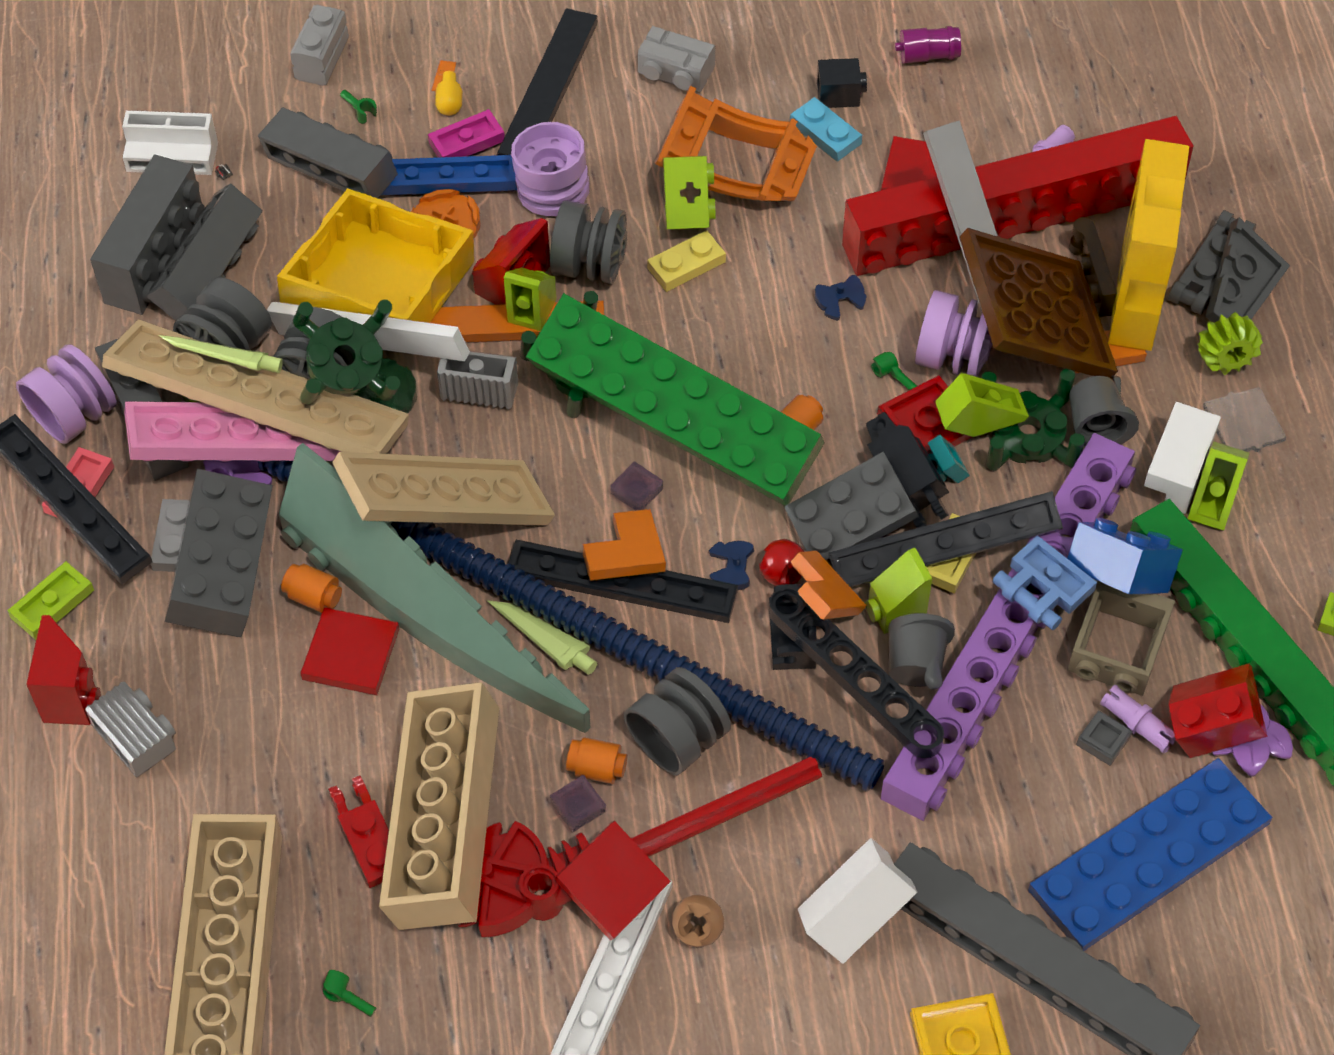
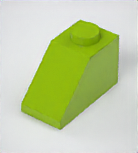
[504,267,557,331]
[935,373,1029,437]
[1187,441,1250,531]
[865,548,932,634]

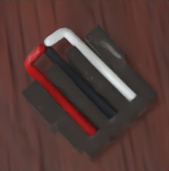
[215,164,233,180]

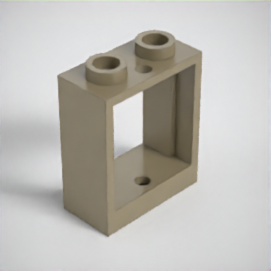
[1068,581,1175,696]

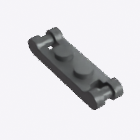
[1168,210,1257,315]

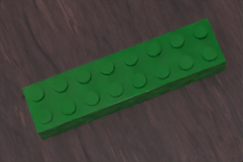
[526,293,825,506]

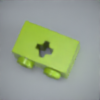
[663,156,716,229]

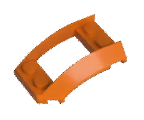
[654,86,817,201]

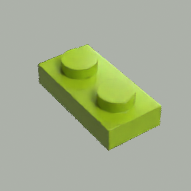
[7,561,95,640]

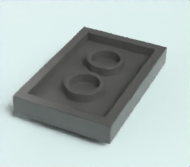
[784,451,919,566]

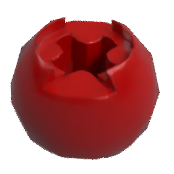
[759,539,805,586]

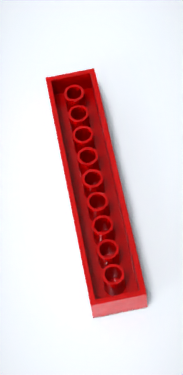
[842,115,1194,276]

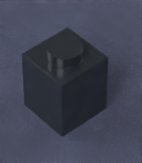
[816,58,867,108]

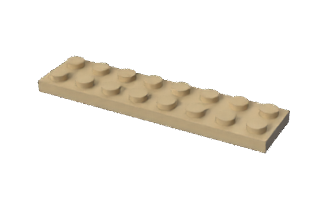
[102,319,409,454]

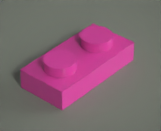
[428,109,505,157]

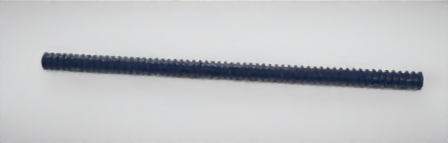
[258,461,884,792]

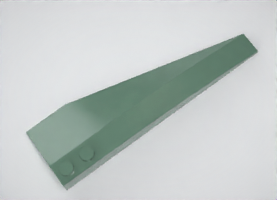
[279,443,591,733]

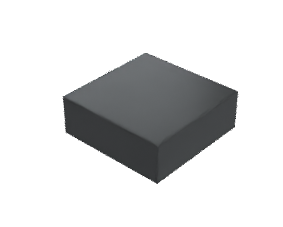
[1076,710,1133,766]

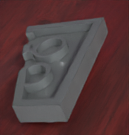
[1206,217,1290,322]

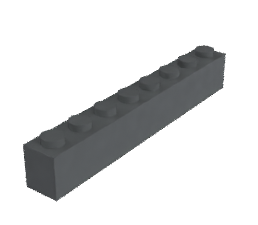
[894,842,1200,1055]

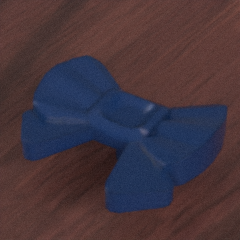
[814,275,867,321]
[709,541,755,590]

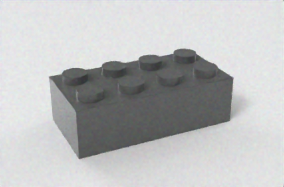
[90,154,205,315]
[164,469,273,638]

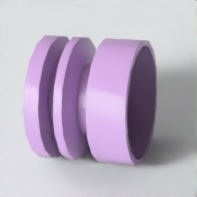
[511,122,589,216]
[915,290,992,377]
[16,344,117,444]

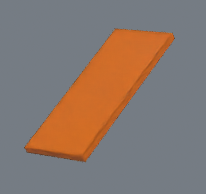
[431,60,457,91]

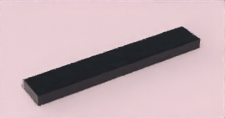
[497,8,598,155]
[0,414,153,585]
[828,491,1063,587]
[508,539,738,623]

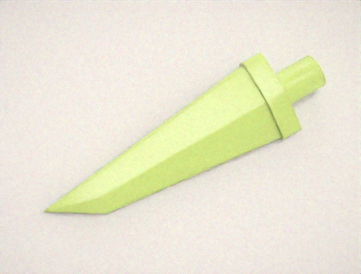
[158,335,283,373]
[487,600,597,675]

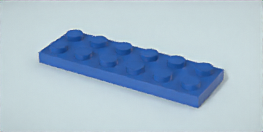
[1028,758,1273,951]

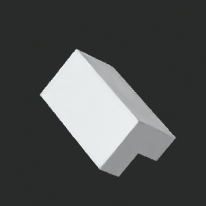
[122,110,218,175]
[1144,402,1221,514]
[798,838,917,964]

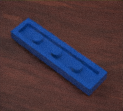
[381,155,517,195]

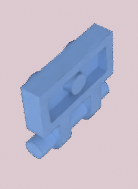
[992,535,1097,630]

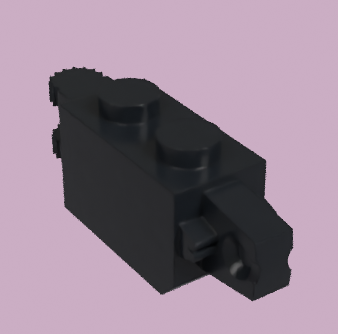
[866,412,950,528]

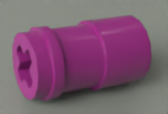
[895,26,962,63]

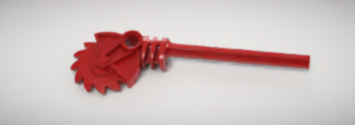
[458,757,822,937]

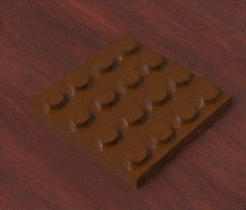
[959,228,1118,379]

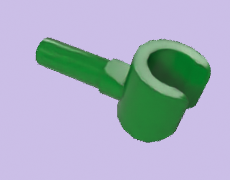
[340,90,377,124]
[871,352,917,390]
[323,970,376,1017]

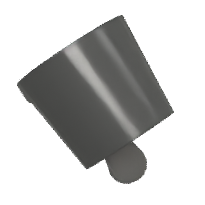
[1069,376,1139,447]
[889,613,955,690]

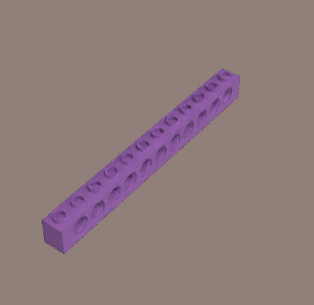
[881,433,1136,821]

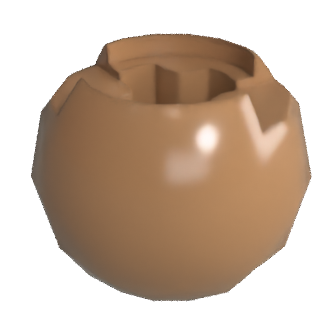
[672,895,724,948]

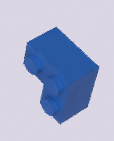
[1067,518,1183,594]

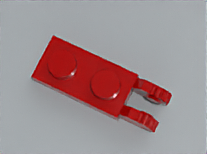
[328,775,389,888]

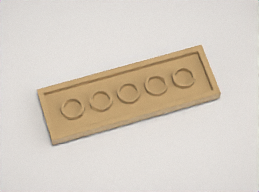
[332,452,555,525]

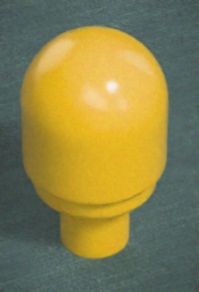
[435,71,463,116]

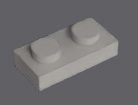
[151,499,189,572]

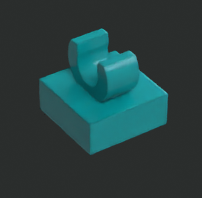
[928,435,970,483]

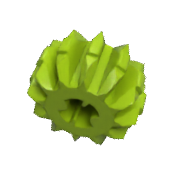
[1197,312,1263,375]

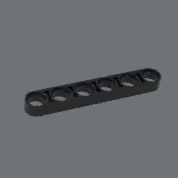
[769,587,944,759]

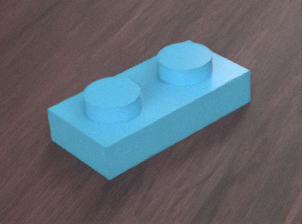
[790,97,862,162]

